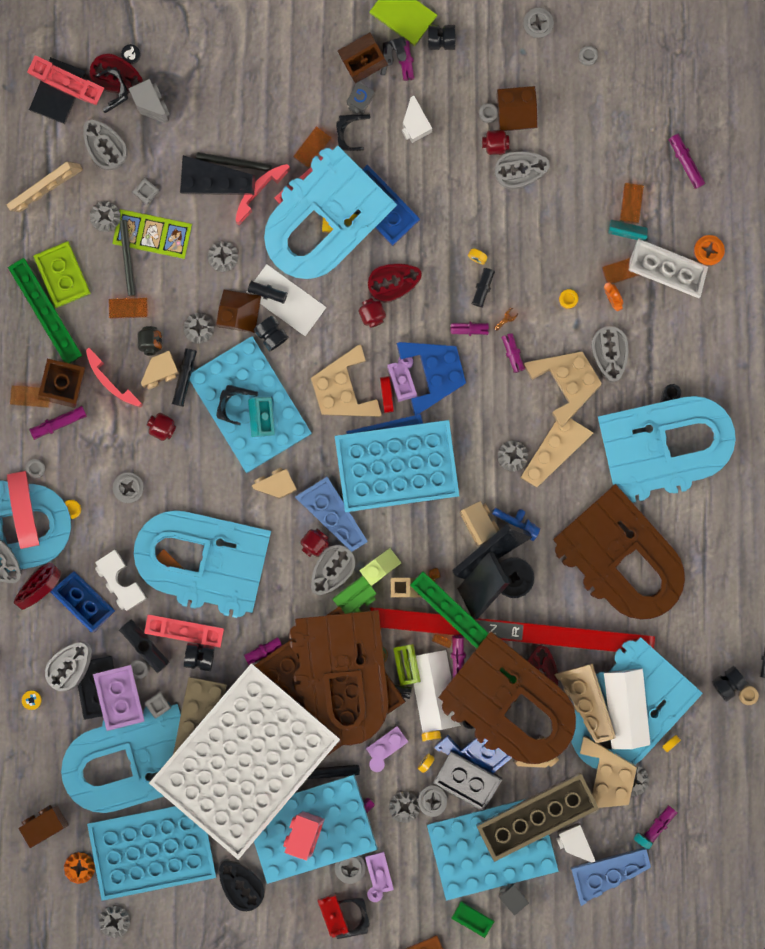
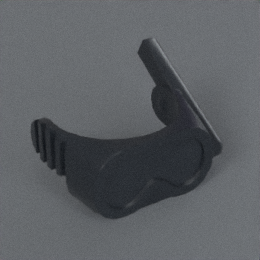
[380,37,407,75]
[95,67,129,113]
[336,114,371,151]
[216,385,258,426]
[336,898,370,939]

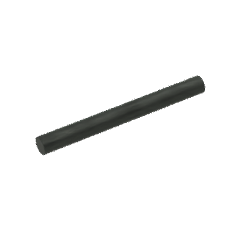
[196,152,272,172]
[119,220,135,296]

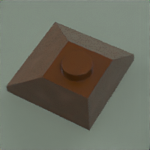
[216,290,261,333]

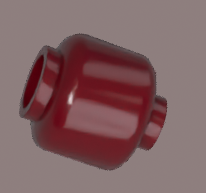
[482,130,509,155]
[358,298,386,328]
[146,413,176,441]
[300,529,329,557]

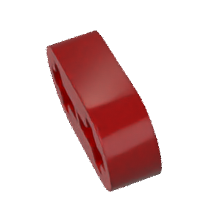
[380,376,394,413]

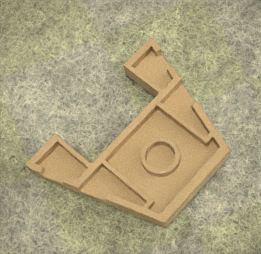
[311,345,382,417]
[524,352,602,428]
[580,736,637,808]

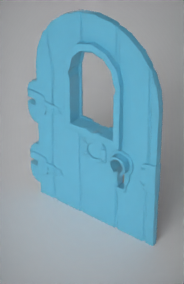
[264,145,397,279]
[598,396,736,503]
[0,480,71,572]
[134,511,271,618]
[571,637,703,769]
[61,702,181,813]

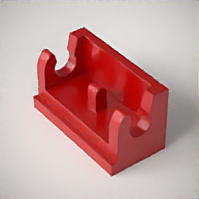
[317,893,349,938]

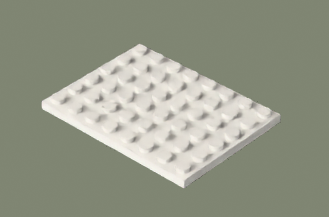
[149,664,340,860]

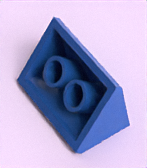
[50,571,115,633]

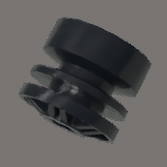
[500,557,534,598]

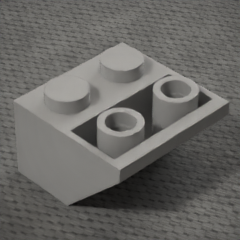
[129,79,170,123]

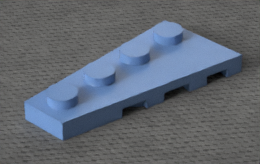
[295,477,368,552]
[571,848,651,906]

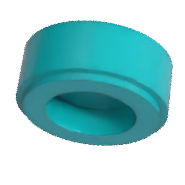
[634,832,653,849]

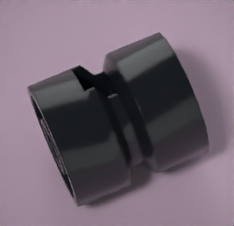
[428,25,456,50]
[253,316,289,352]
[184,643,215,671]
[711,666,748,702]

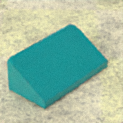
[608,220,648,241]
[248,397,275,437]

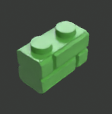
[332,576,377,614]

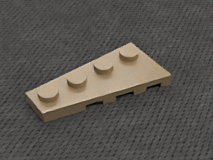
[6,162,83,212]
[520,418,593,488]
[555,664,616,743]

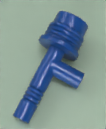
[492,507,540,541]

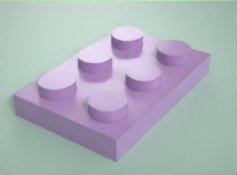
[93,665,145,731]

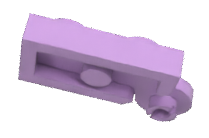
[387,357,417,402]
[366,726,408,772]
[365,851,394,902]

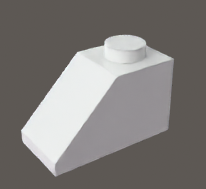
[402,96,432,143]
[556,824,595,863]

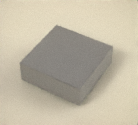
[133,178,160,205]
[145,692,171,719]

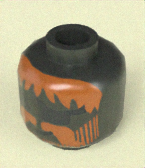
[137,326,162,356]

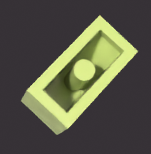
[360,548,401,586]

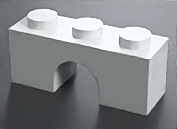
[95,550,147,611]

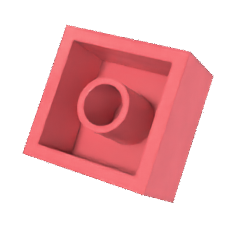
[283,811,325,861]

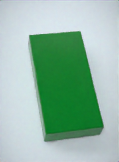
[451,901,495,938]

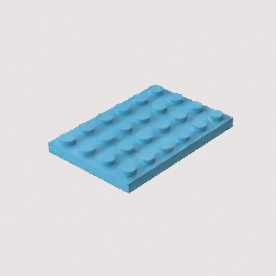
[190,336,312,473]
[335,420,459,512]
[254,775,378,884]
[427,798,559,901]
[87,806,217,901]

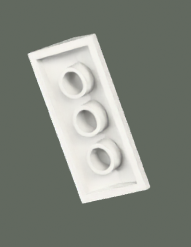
[629,239,708,298]
[409,650,461,733]
[604,668,650,749]

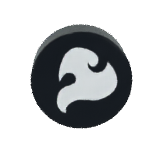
[121,44,141,64]

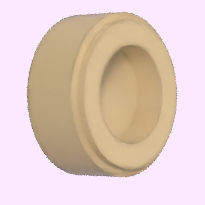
[738,686,759,705]

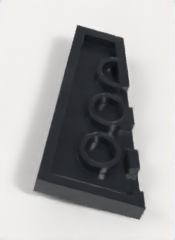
[180,155,255,195]
[452,523,532,579]

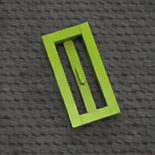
[393,644,421,686]

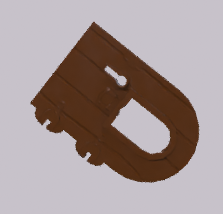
[553,484,685,620]
[289,610,388,746]
[438,632,576,764]

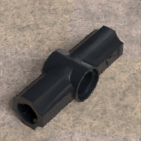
[119,619,170,673]

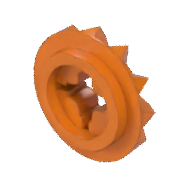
[694,235,725,266]
[604,282,623,311]
[64,852,95,884]

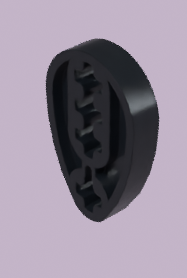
[219,861,265,912]

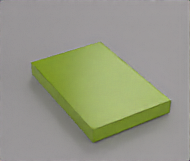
[369,0,437,46]
[33,241,91,309]

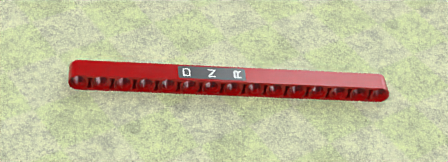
[370,607,655,653]

